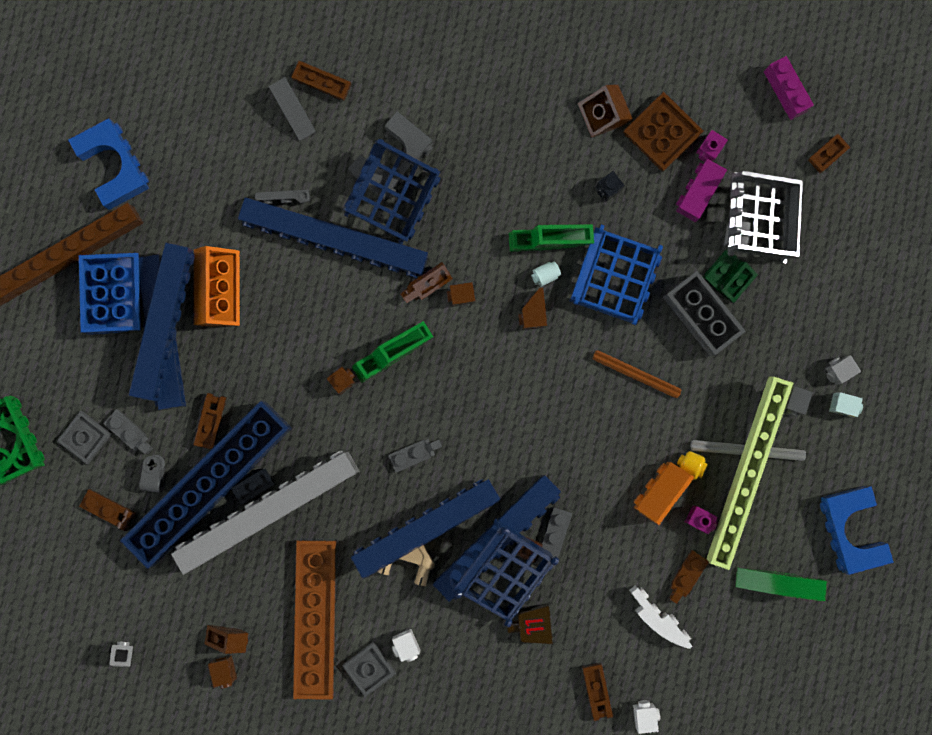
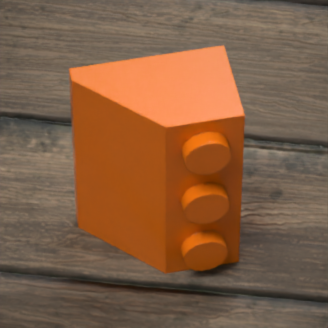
[634,462,694,525]

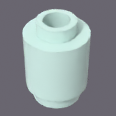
[531,261,561,287]

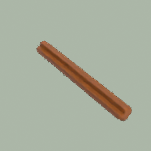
[592,350,682,398]

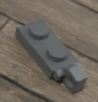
[255,190,310,204]
[103,409,153,454]
[388,439,442,472]

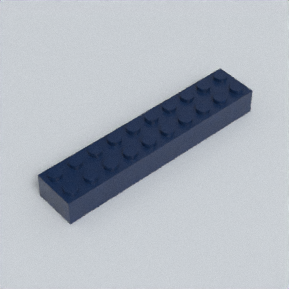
[120,401,292,569]

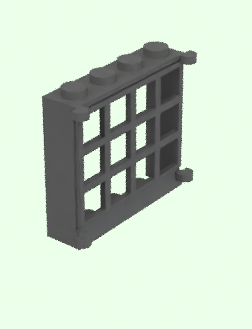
[728,171,803,263]

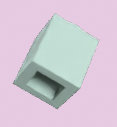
[829,392,863,417]

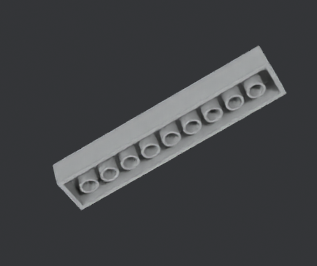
[172,451,360,575]

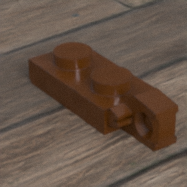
[400,262,453,303]
[669,550,709,604]

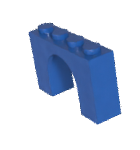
[69,119,149,210]
[820,486,894,575]

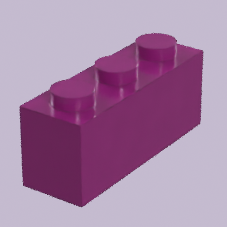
[764,56,814,120]
[676,159,727,222]

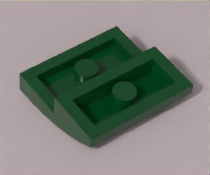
[703,249,758,303]

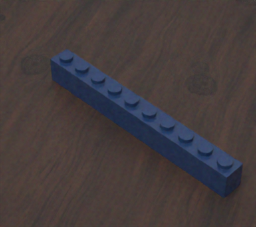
[238,198,428,279]

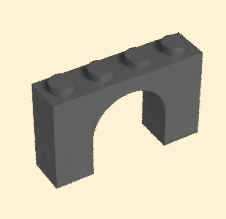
[348,112,433,202]

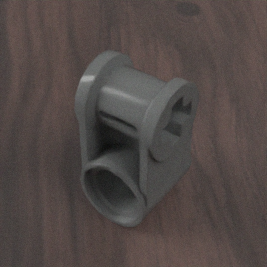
[139,455,165,493]

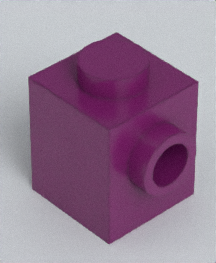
[696,130,728,162]
[685,505,718,534]

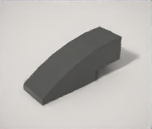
[269,77,316,141]

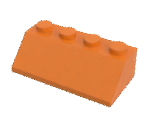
[194,246,240,326]

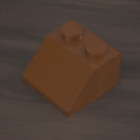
[578,85,633,138]

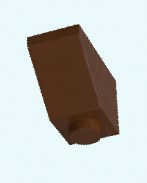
[518,288,547,330]
[205,625,248,654]

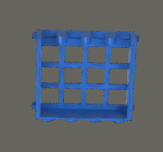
[569,224,663,325]

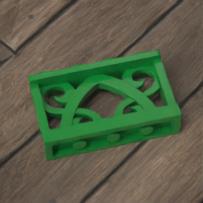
[0,396,45,485]

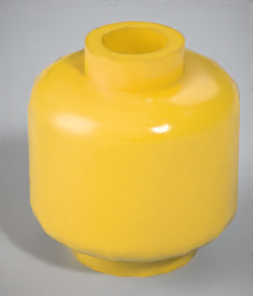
[677,451,708,480]

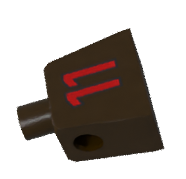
[507,603,553,644]

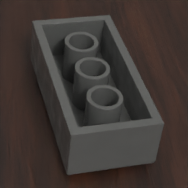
[663,271,746,357]

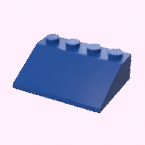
[79,253,141,335]

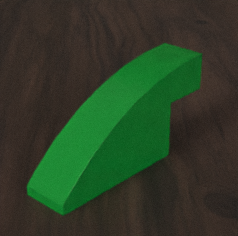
[509,224,594,252]
[351,321,434,383]
[735,567,827,601]

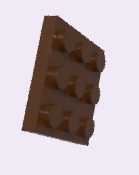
[623,92,704,172]

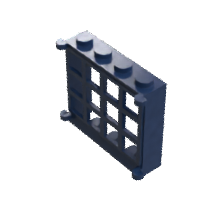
[343,139,440,245]
[450,519,559,627]

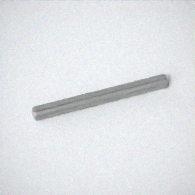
[691,440,806,461]

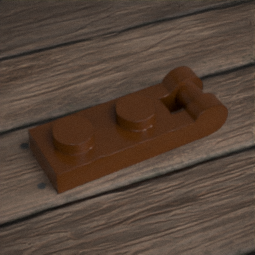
[194,393,227,449]
[79,489,137,531]
[582,663,613,722]

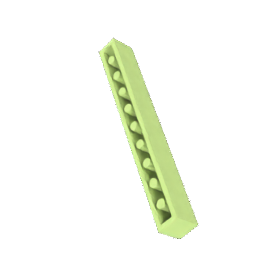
[706,376,793,570]

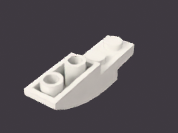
[629,586,693,649]

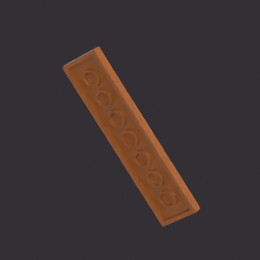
[293,540,336,699]

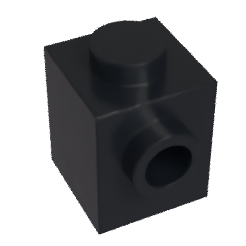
[596,171,625,201]

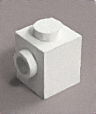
[392,629,420,662]
[633,700,660,734]

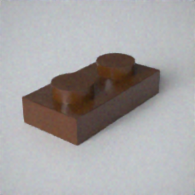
[808,134,850,173]

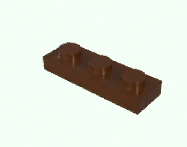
[291,61,352,101]

